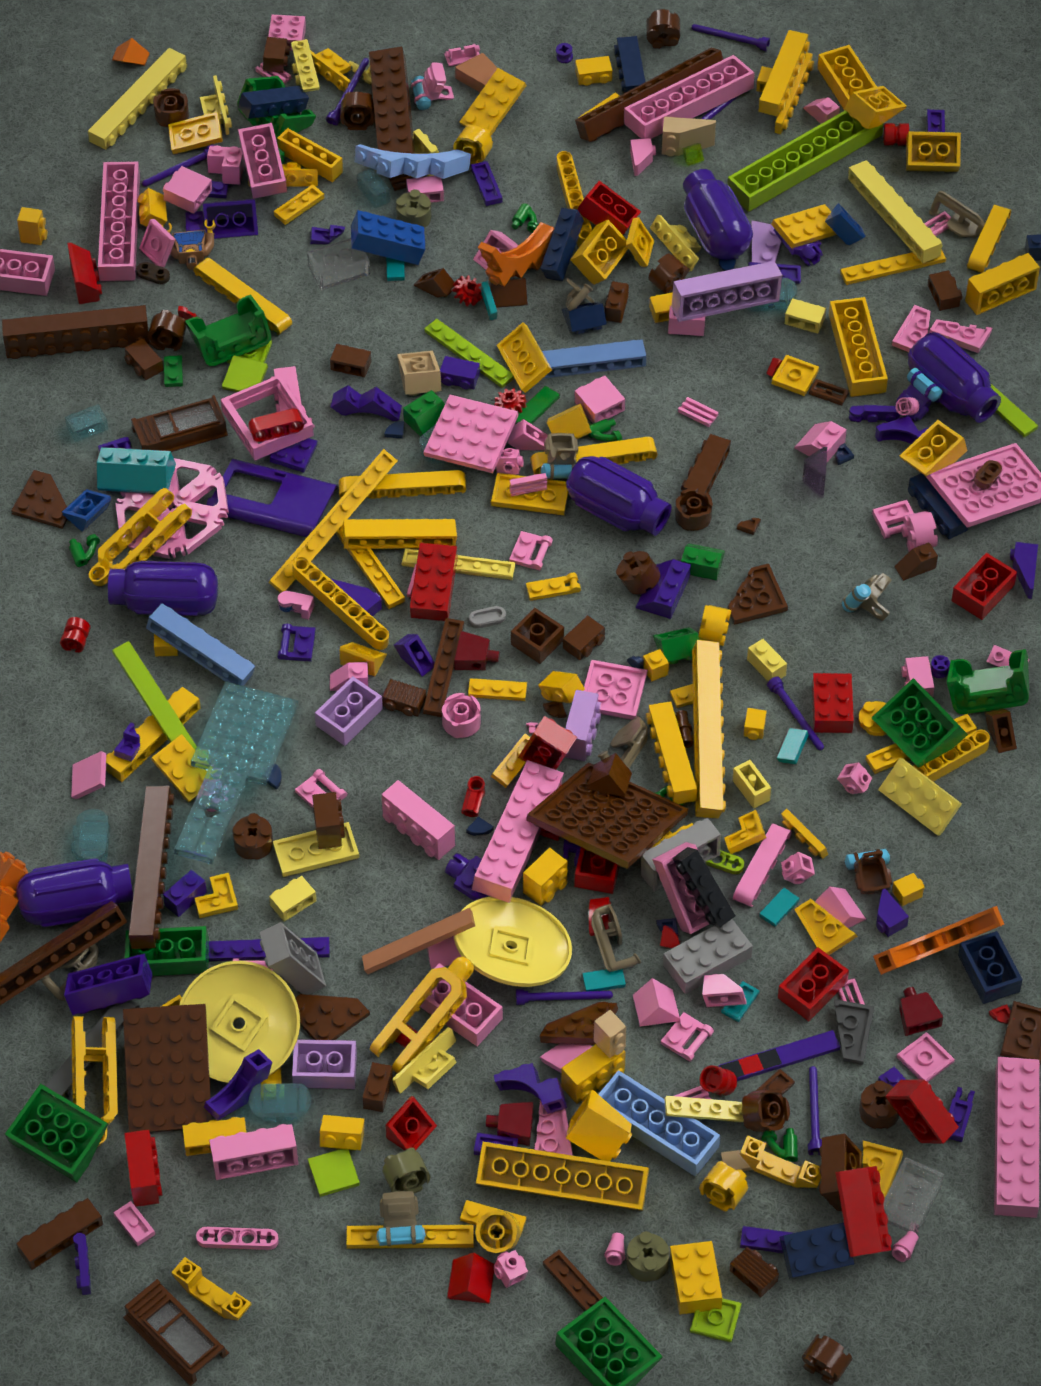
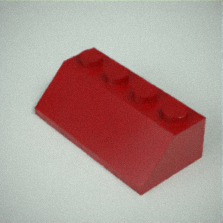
[835,1166,892,1257]

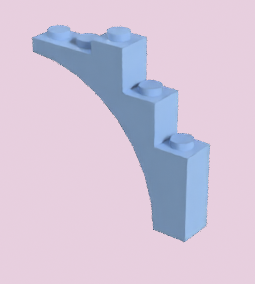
[354,144,471,179]

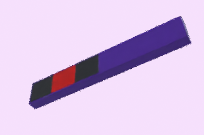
[718,1030,841,1081]

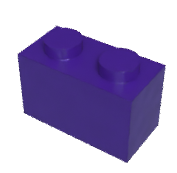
[440,356,480,389]
[163,869,207,917]

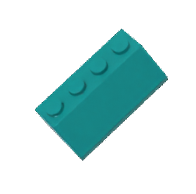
[97,447,176,494]

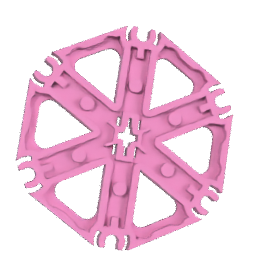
[115,458,229,559]

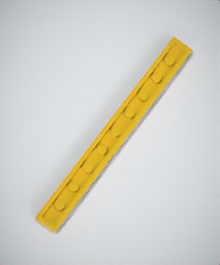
[268,449,398,593]

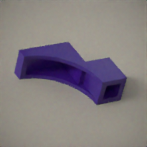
[331,385,402,421]
[875,416,928,444]
[204,1049,273,1121]
[494,1063,567,1114]

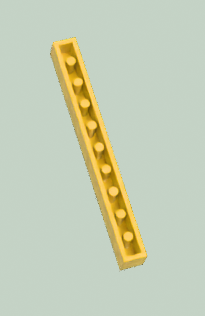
[692,640,726,818]

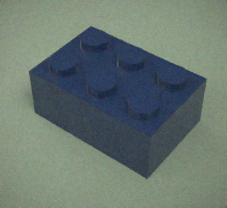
[958,931,1023,1004]
[779,1222,854,1279]

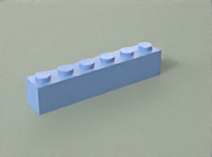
[542,339,646,378]
[146,604,255,690]

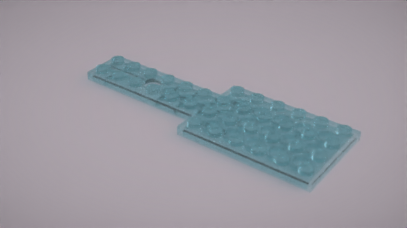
[174,681,299,864]

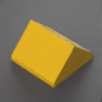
[547,403,592,439]
[339,642,387,676]

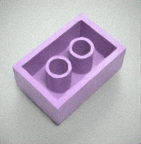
[315,676,383,746]
[565,690,601,761]
[292,1040,357,1089]

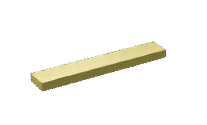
[402,549,515,580]

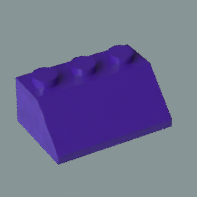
[203,199,258,239]
[635,559,691,619]

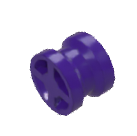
[556,43,573,63]
[930,655,950,678]

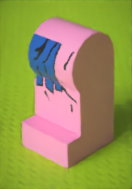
[278,591,315,620]

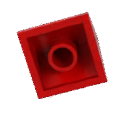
[385,1096,437,1151]
[447,1253,495,1304]

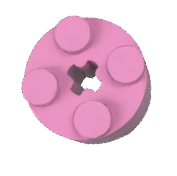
[901,511,938,551]
[442,693,481,738]

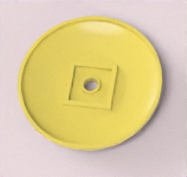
[454,896,572,987]
[179,961,300,1083]

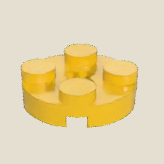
[858,701,886,736]

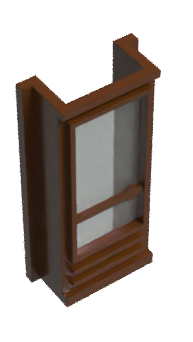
[131,395,228,452]
[123,1279,229,1386]

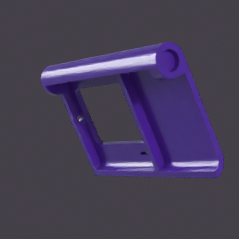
[206,459,338,537]

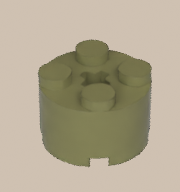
[396,189,432,228]
[382,1148,431,1193]
[626,1231,669,1282]

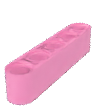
[733,824,791,907]

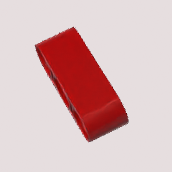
[248,408,304,442]

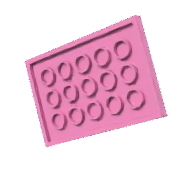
[926,443,1041,528]

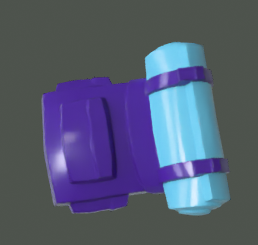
[896,368,942,422]

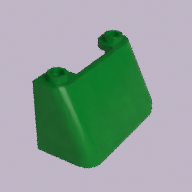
[237,76,316,142]
[185,294,271,366]
[947,649,1029,714]

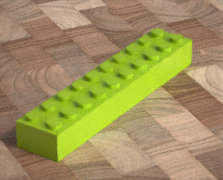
[727,110,884,212]

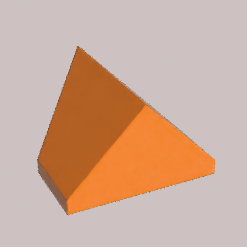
[112,38,150,66]

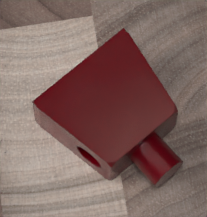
[454,631,500,670]
[899,987,943,1036]
[486,1102,533,1146]

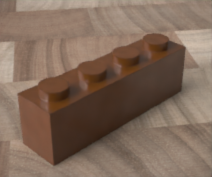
[681,434,731,494]
[16,1198,103,1270]

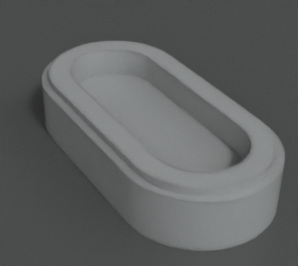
[469,606,506,628]

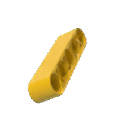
[967,205,1011,273]
[913,730,990,782]

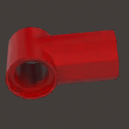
[461,776,485,817]

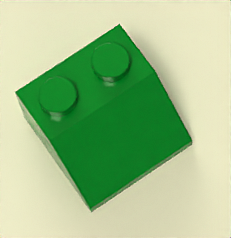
[403,390,445,442]
[681,543,725,581]
[653,627,699,664]

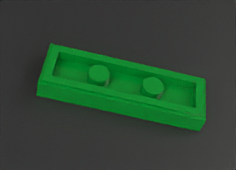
[515,386,560,424]

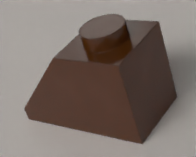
[414,268,454,298]
[894,543,938,581]
[985,709,1017,753]

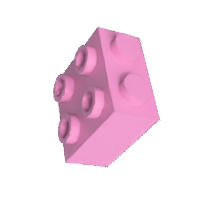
[268,15,306,51]
[163,166,212,214]
[575,376,625,424]

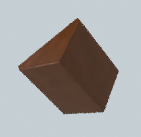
[489,277,528,308]
[586,753,632,797]

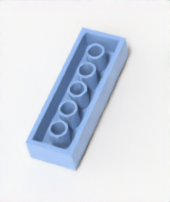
[599,1070,720,1177]

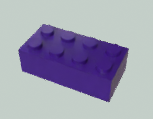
[64,953,152,1015]

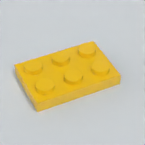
[168,112,223,154]
[151,734,219,802]

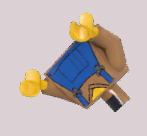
[162,219,216,270]

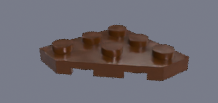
[11,470,68,529]
[728,563,788,625]
[295,994,370,1040]
[539,1002,618,1045]

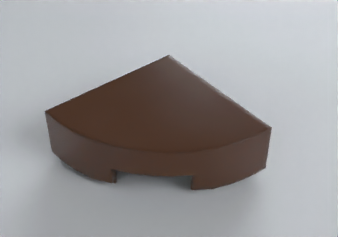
[737,518,761,535]
[543,701,567,718]

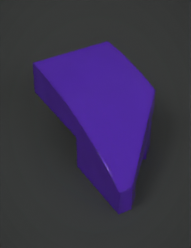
[310,225,345,244]
[114,723,140,762]

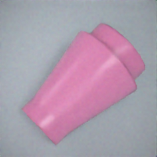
[892,1231,919,1262]
[604,1233,625,1266]

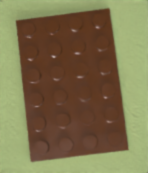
[123,1004,212,1132]

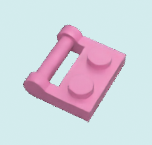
[872,500,914,539]
[509,531,553,571]
[295,769,347,808]
[661,1012,714,1062]

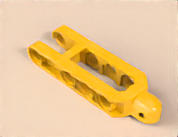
[89,488,192,586]
[370,957,474,1073]
[71,1016,118,1147]

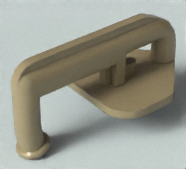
[929,191,985,237]
[565,278,595,311]
[598,716,648,768]
[591,904,641,972]
[40,944,99,1001]

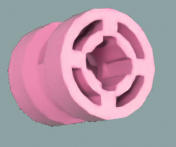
[896,397,919,415]

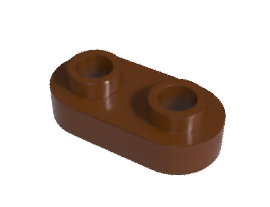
[974,460,1002,489]

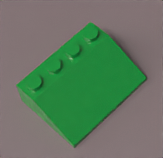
[872,678,968,768]
[5,1083,108,1183]
[555,1297,662,1386]

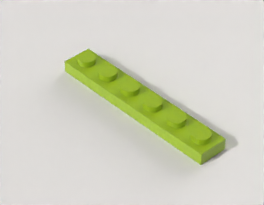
[424,319,514,388]

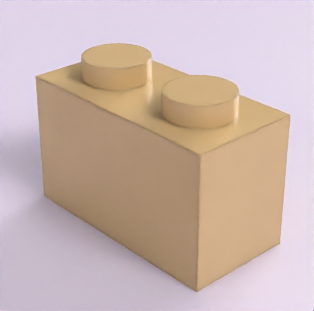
[594,1010,626,1058]

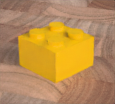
[523,847,568,906]

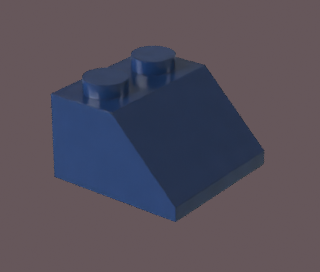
[561,302,607,334]

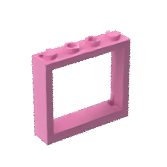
[221,375,315,461]

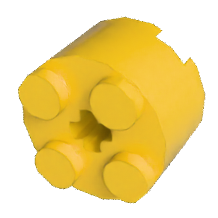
[453,125,493,164]
[698,605,731,646]
[699,1161,748,1211]
[475,1210,521,1253]

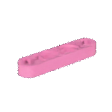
[196,1227,279,1250]

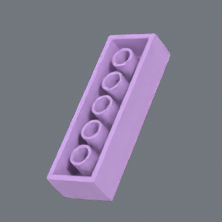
[671,261,782,322]

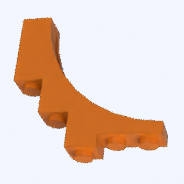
[478,222,554,287]
[0,852,28,942]
[873,906,1004,975]

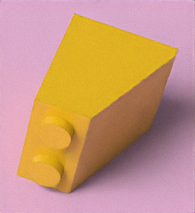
[566,1089,632,1161]

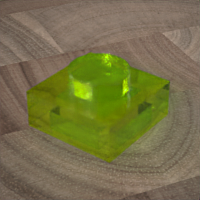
[682,143,704,166]

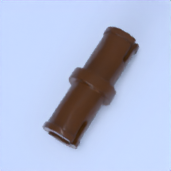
[675,710,694,748]

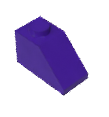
[394,634,435,677]
[876,889,909,937]

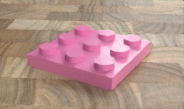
[584,660,647,720]

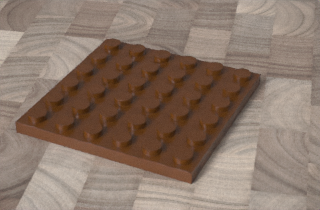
[526,762,688,869]

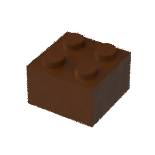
[511,608,564,664]
[312,792,345,849]

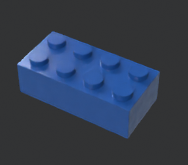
[351,210,425,265]

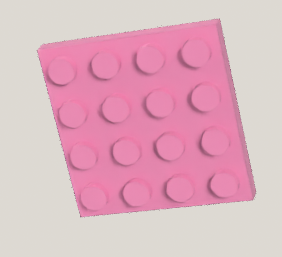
[424,395,518,473]

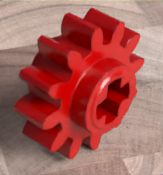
[452,275,483,307]
[494,388,526,413]

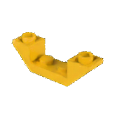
[740,1135,821,1188]
[171,1257,252,1320]

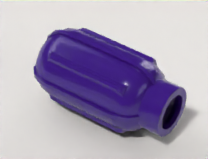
[683,169,753,260]
[908,332,1001,423]
[566,456,672,536]
[108,561,218,616]
[17,858,133,927]

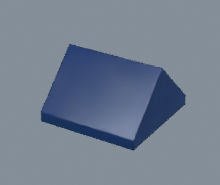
[825,203,865,246]
[62,489,111,532]

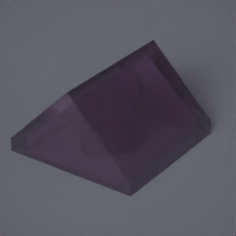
[802,447,828,498]

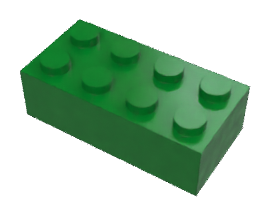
[125,926,209,976]

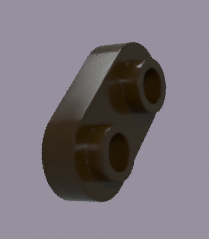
[136,262,170,284]

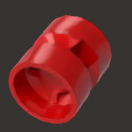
[883,123,909,146]
[60,617,91,653]
[699,1065,737,1096]

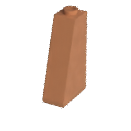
[455,53,518,102]

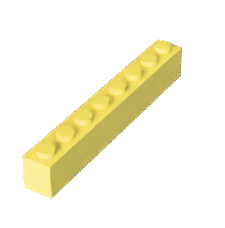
[88,48,187,150]
[848,160,942,263]

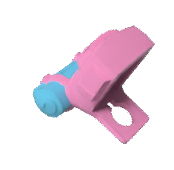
[411,63,454,110]

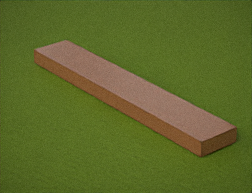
[362,908,475,974]

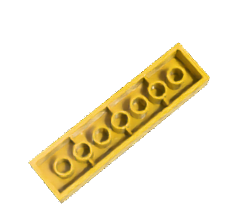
[476,1142,649,1211]

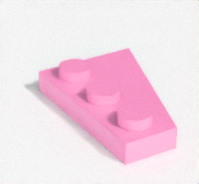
[892,305,931,352]
[929,319,992,353]

